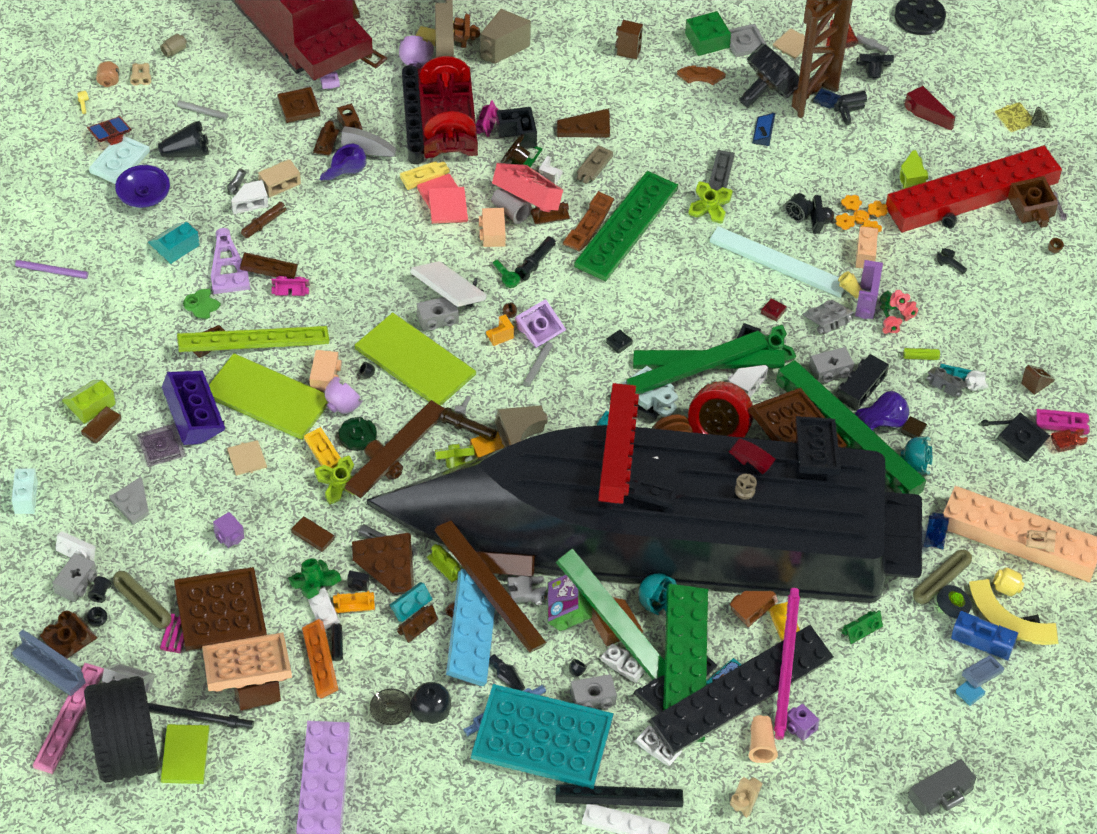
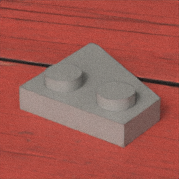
[109,477,149,525]

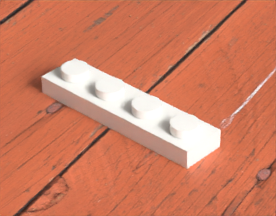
[582,804,670,834]

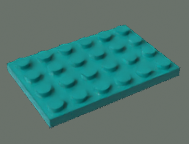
[471,684,614,789]

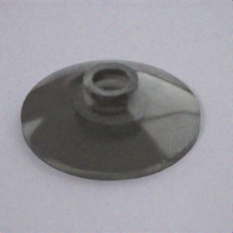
[370,688,412,726]

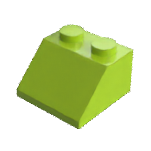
[62,380,116,424]

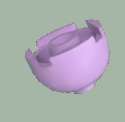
[399,36,434,68]
[324,376,363,414]

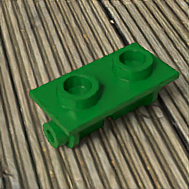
[841,610,883,644]

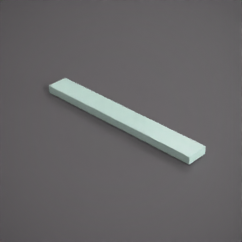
[710,226,846,298]

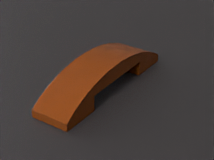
[563,191,614,251]

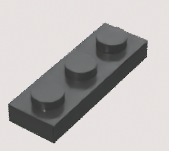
[709,150,735,191]

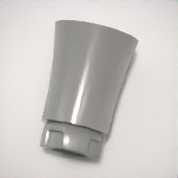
[491,188,531,224]

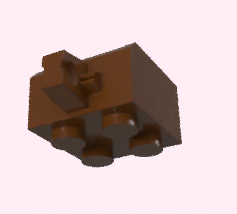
[1008,176,1058,228]

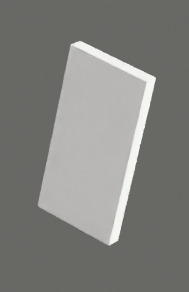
[411,261,487,307]

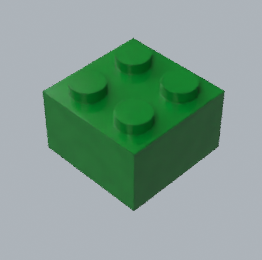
[685,11,731,56]

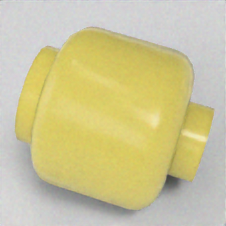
[993,567,1024,597]

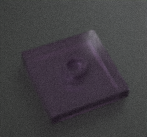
[137,424,185,467]

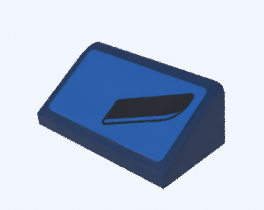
[752,113,775,146]

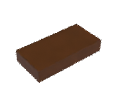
[81,406,122,444]
[291,516,335,552]

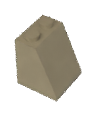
[480,9,531,64]

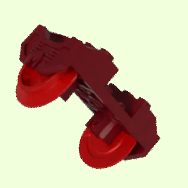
[418,56,478,158]

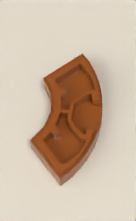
[677,65,726,85]

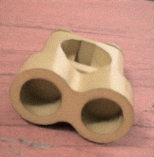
[130,63,151,86]
[1026,530,1056,552]

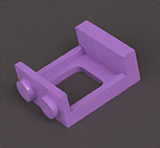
[855,260,883,319]

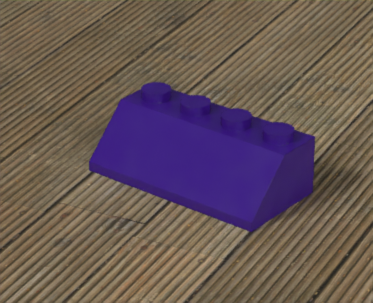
[161,370,225,445]

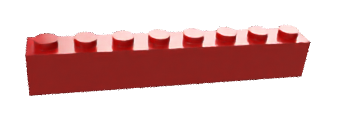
[599,383,639,504]

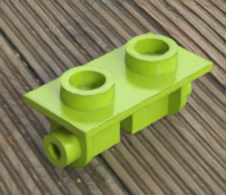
[427,544,464,583]

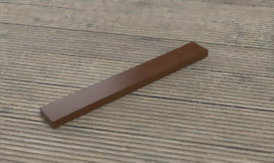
[345,400,445,498]
[434,521,547,653]

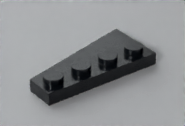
[633,656,717,714]

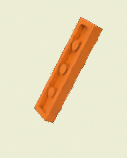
[302,619,339,699]

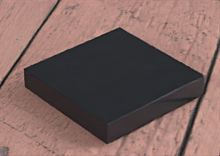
[997,412,1050,462]

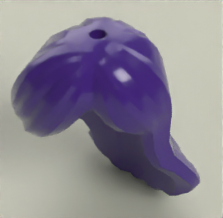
[320,143,367,181]
[855,391,910,431]

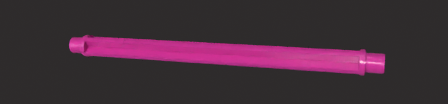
[774,588,800,740]

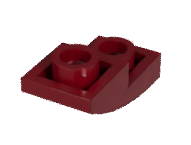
[729,438,775,474]

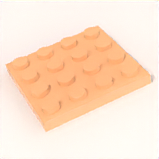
[202,632,292,692]

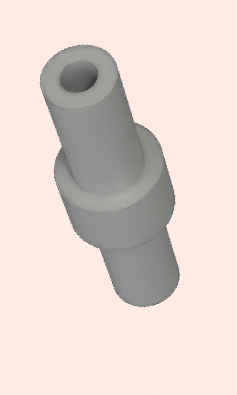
[855,34,889,54]

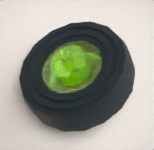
[937,585,972,619]

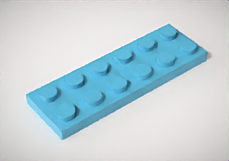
[446,569,495,686]

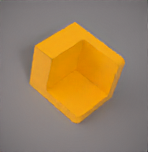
[486,314,514,346]

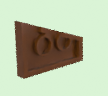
[557,108,610,138]

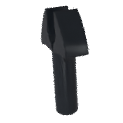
[937,248,967,274]

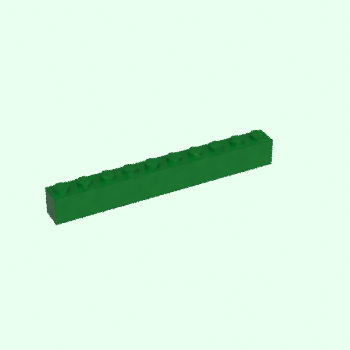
[776,360,926,495]

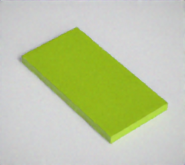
[354,312,476,406]
[209,353,328,440]

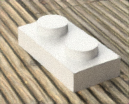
[56,531,96,561]
[308,587,340,630]

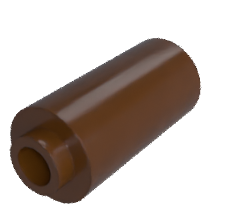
[364,440,403,480]

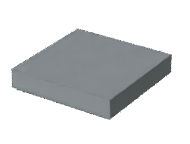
[729,24,767,57]

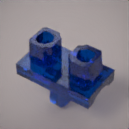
[924,512,949,549]

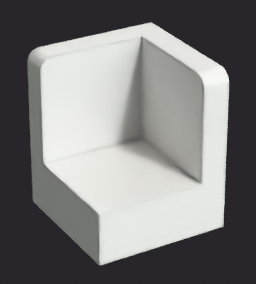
[539,156,563,185]

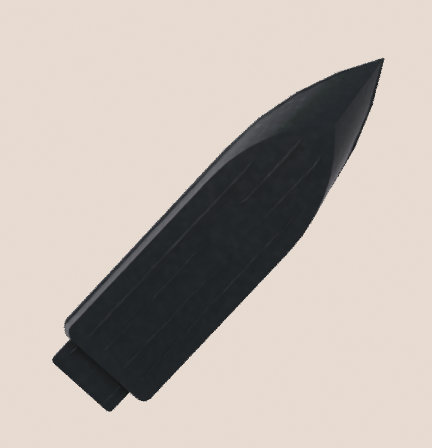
[366,425,922,603]

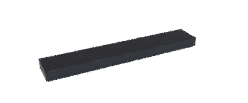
[555,784,683,808]

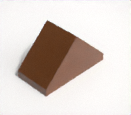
[1021,365,1055,395]

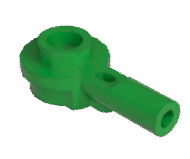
[493,259,520,288]

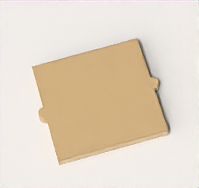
[773,28,805,59]
[227,440,267,476]

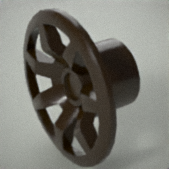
[500,134,530,165]

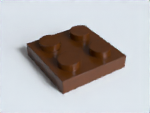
[277,87,320,123]

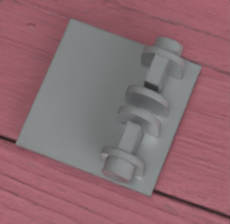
[802,300,854,334]

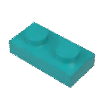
[389,582,433,622]

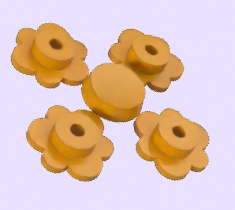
[835,195,888,232]

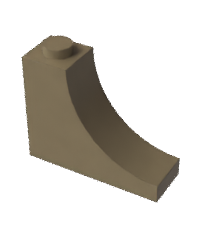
[494,405,548,447]

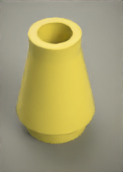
[838,271,863,299]

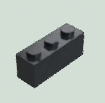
[837,354,889,411]

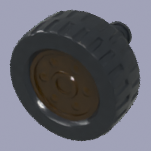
[739,43,799,108]

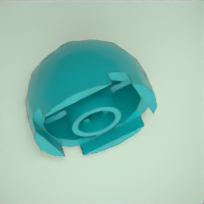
[901,436,933,475]
[638,573,677,615]

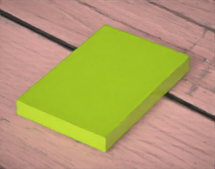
[161,724,210,784]

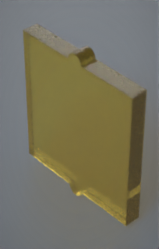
[995,102,1036,132]

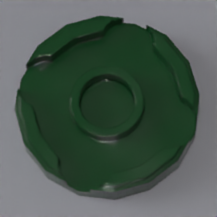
[338,417,377,451]

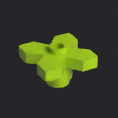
[688,181,733,224]
[435,444,475,469]
[314,455,354,505]

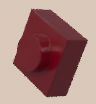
[761,298,787,322]

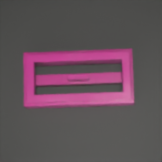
[160,613,184,653]

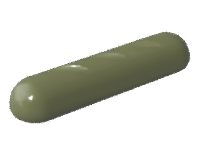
[913,550,972,604]
[113,571,172,629]

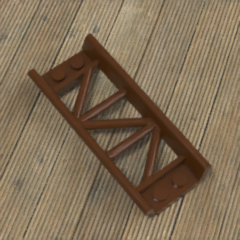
[791,0,853,118]

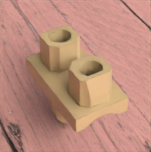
[730,777,763,818]

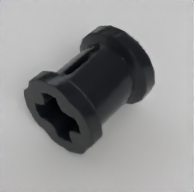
[88,576,112,603]

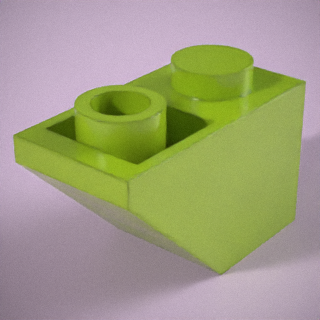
[899,150,928,189]

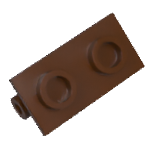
[313,121,339,156]
[531,202,570,225]
[397,604,438,643]

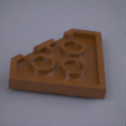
[352,533,414,595]

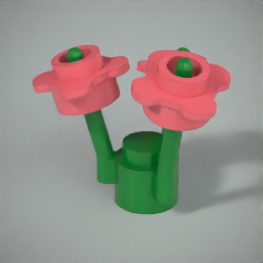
[880,290,918,334]

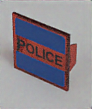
[87,116,132,145]

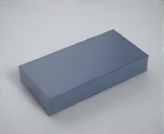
[961,655,1005,688]

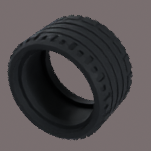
[84,676,160,783]

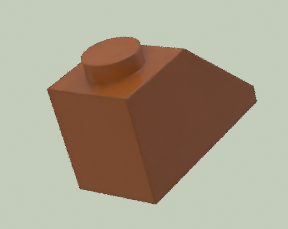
[730,591,778,627]

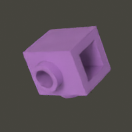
[213,512,244,548]
[786,703,820,741]

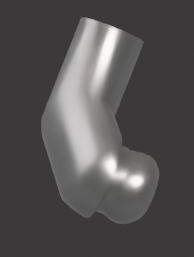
[227,168,247,195]

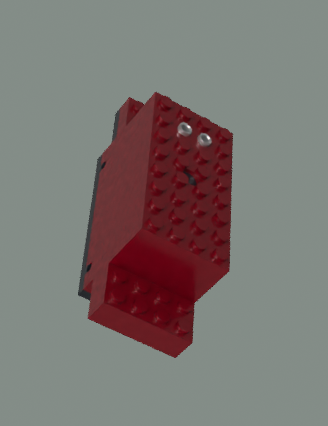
[231,0,373,80]

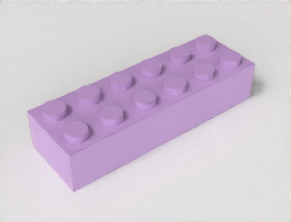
[296,721,350,834]

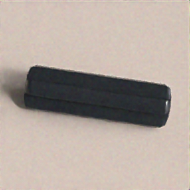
[331,623,343,661]

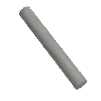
[177,100,228,120]
[523,342,553,387]

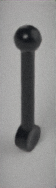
[981,419,1012,427]

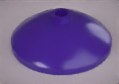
[115,165,170,208]

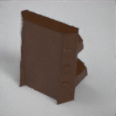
[40,610,98,659]

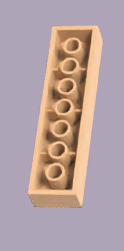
[939,486,1097,582]

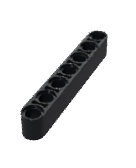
[402,65,424,165]

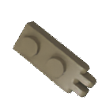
[577,145,613,184]

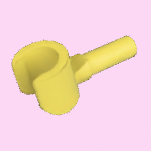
[77,90,89,114]

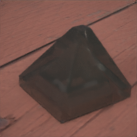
[1031,106,1051,128]

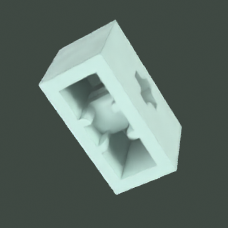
[12,468,38,514]

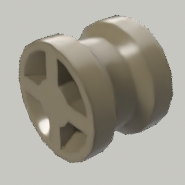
[735,474,757,499]

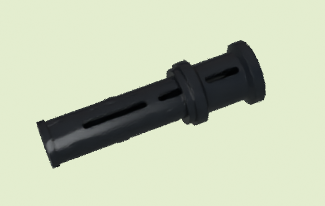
[515,236,556,281]

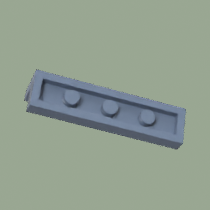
[12,629,86,696]

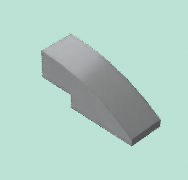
[341,126,396,157]

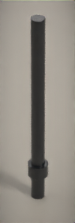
[148,703,254,729]

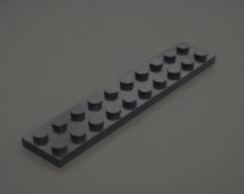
[649,625,834,755]

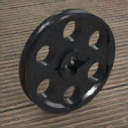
[895,0,946,35]

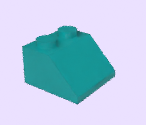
[148,221,200,264]

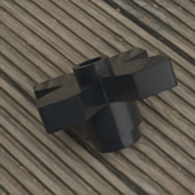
[856,53,894,78]

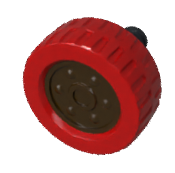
[688,381,754,438]

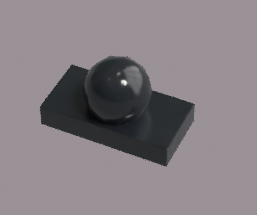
[810,195,834,234]

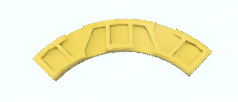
[969,579,1059,645]

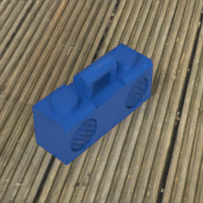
[951,611,1018,660]

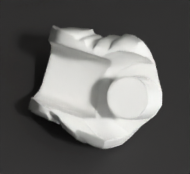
[965,370,988,391]

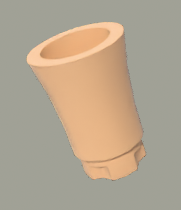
[748,715,778,763]

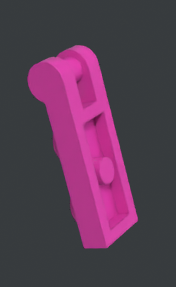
[1035,409,1090,435]

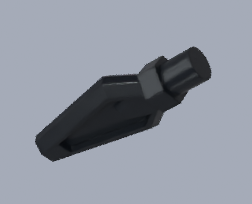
[489,654,525,691]

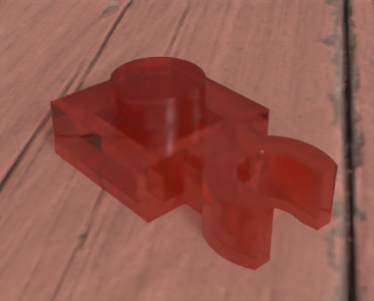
[1051,429,1088,452]

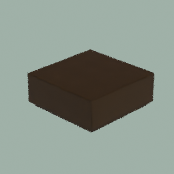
[901,416,927,438]

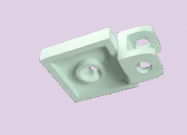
[621,366,678,417]

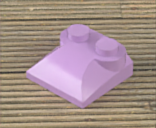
[514,299,566,348]

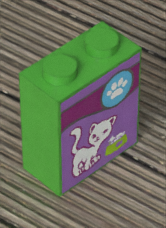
[547,574,592,631]

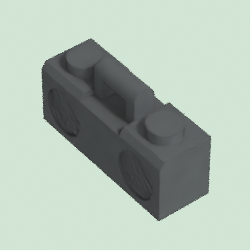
[908,759,976,816]

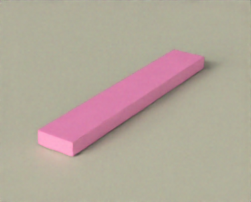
[33,663,104,774]

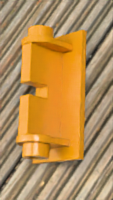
[333,590,375,613]

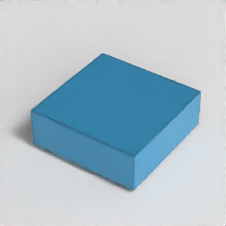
[955,681,986,706]

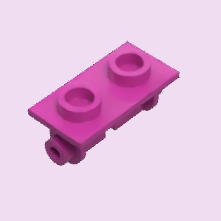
[476,100,498,137]
[271,276,310,296]

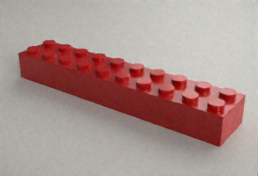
[886,145,1062,233]

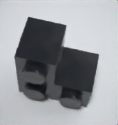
[496,107,537,148]

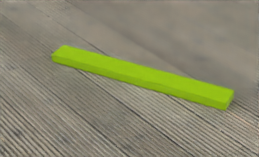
[177,326,330,352]

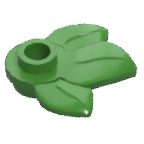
[183,289,221,319]

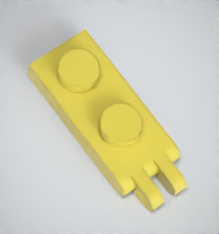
[400,161,450,190]

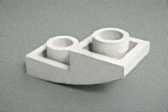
[600,644,646,683]
[634,725,682,766]

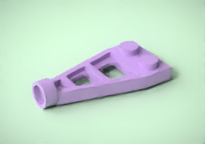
[211,228,250,294]

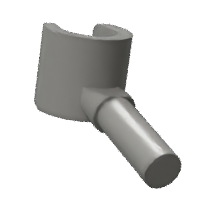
[455,396,471,414]

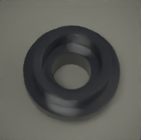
[87,607,108,626]

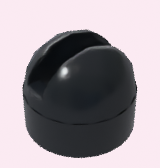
[941,213,957,229]
[359,361,375,378]
[569,659,587,676]

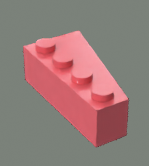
[492,163,563,212]

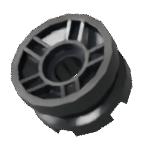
[784,193,813,222]

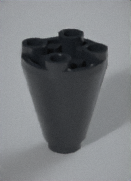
[158,120,209,158]

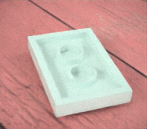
[89,134,150,184]

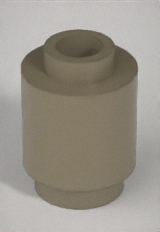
[160,33,187,57]

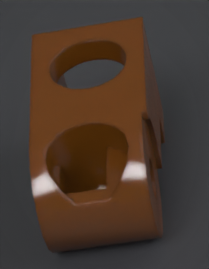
[337,103,363,130]

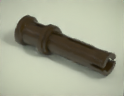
[440,407,497,441]

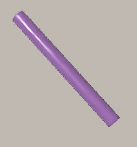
[15,260,88,279]

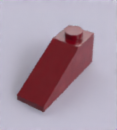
[905,86,956,130]

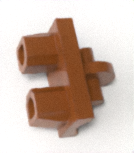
[453,14,480,48]

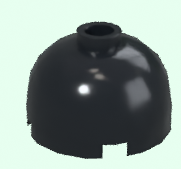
[410,682,452,724]

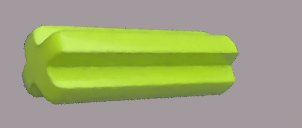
[903,348,940,360]

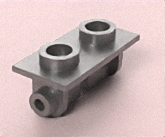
[926,367,968,398]

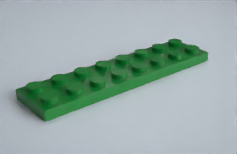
[574,170,678,282]
[663,584,708,742]

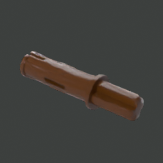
[241,201,287,238]

